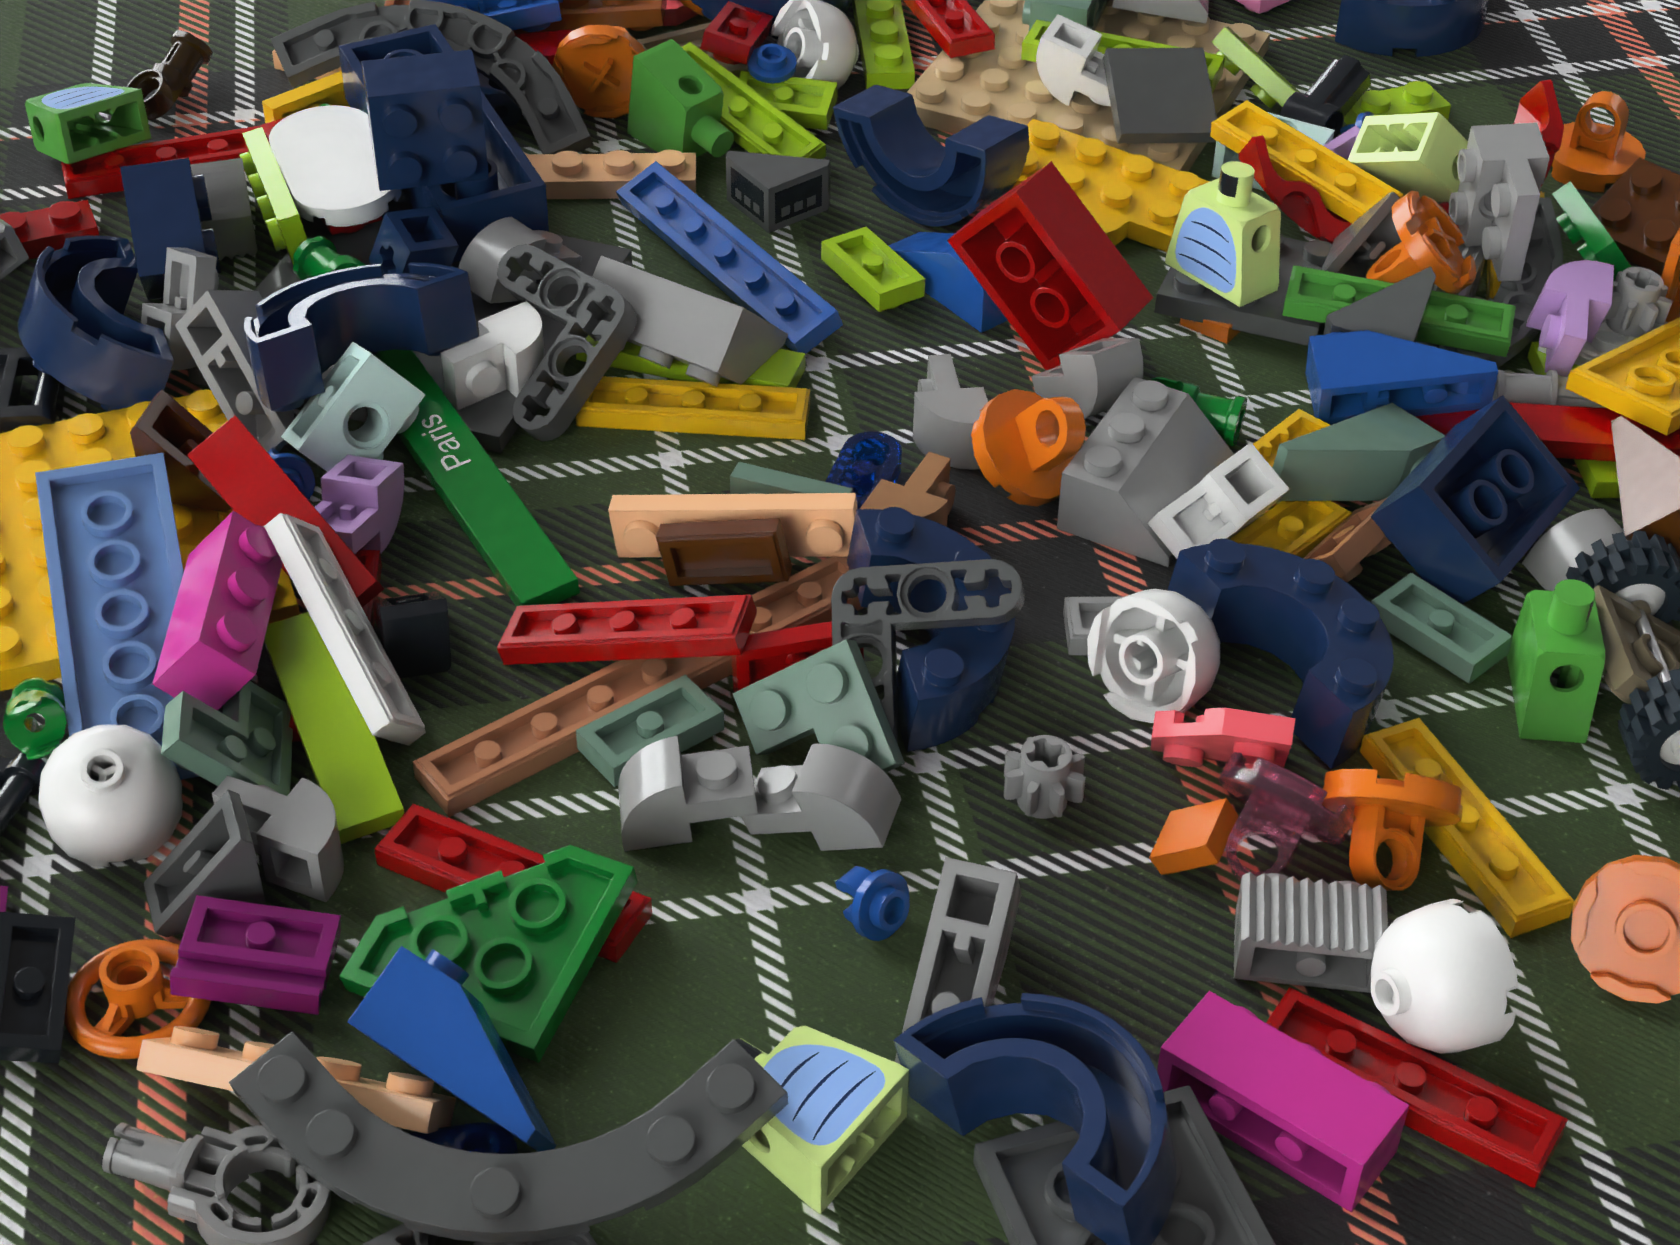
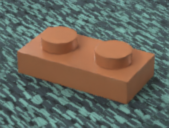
[1304,497,1392,582]

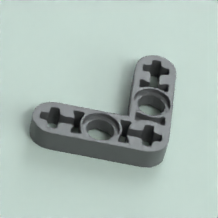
[497,244,637,442]
[831,559,1025,742]

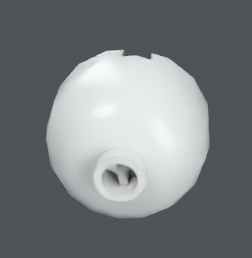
[771,0,859,90]
[1087,589,1220,723]
[39,725,183,867]
[1371,899,1518,1054]

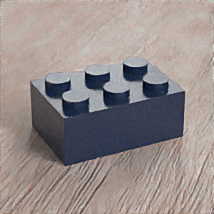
[1370,395,1580,604]

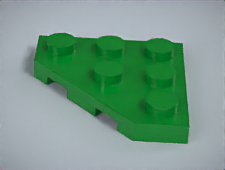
[339,845,638,1063]

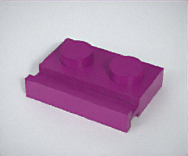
[170,895,341,1015]

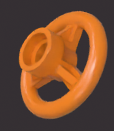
[64,939,211,1059]

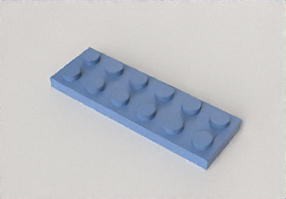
[35,453,199,780]

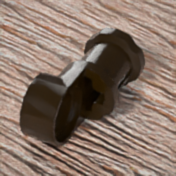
[127,30,213,120]

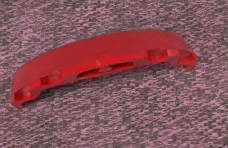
[1238,79,1564,244]

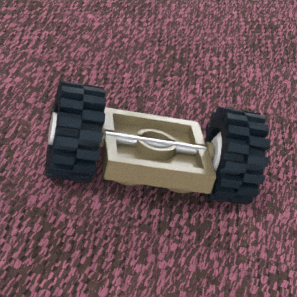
[1566,531,1680,790]

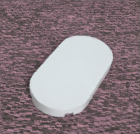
[269,105,402,227]

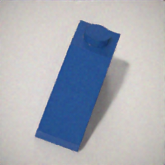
[888,232,1008,333]
[1305,330,1498,425]
[347,946,556,1152]

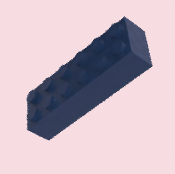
[338,24,549,263]

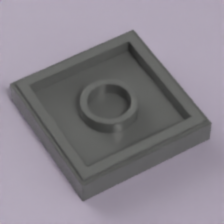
[1103,48,1217,144]

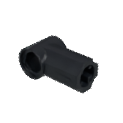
[1280,54,1371,139]

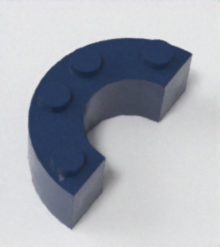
[1335,0,1489,57]
[833,85,1030,227]
[18,236,174,411]
[244,262,478,412]
[847,507,1016,752]
[1167,539,1394,769]
[893,993,1176,1245]

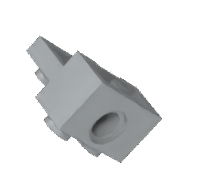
[1449,123,1550,282]

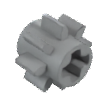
[1605,267,1673,337]
[1004,735,1086,819]

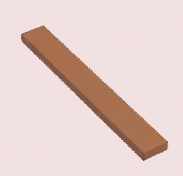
[412,557,864,817]

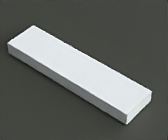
[264,513,426,746]

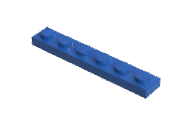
[616,161,843,354]

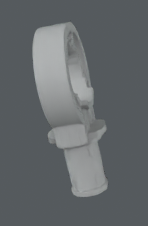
[102,1122,331,1245]

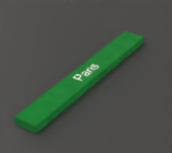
[374,350,580,607]

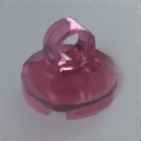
[1218,752,1356,881]

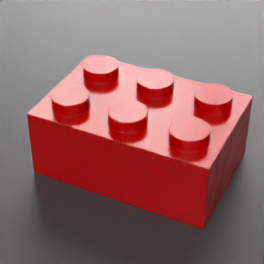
[947,161,1153,370]

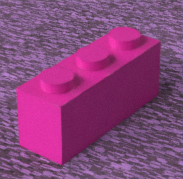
[152,511,283,710]
[1157,991,1409,1212]

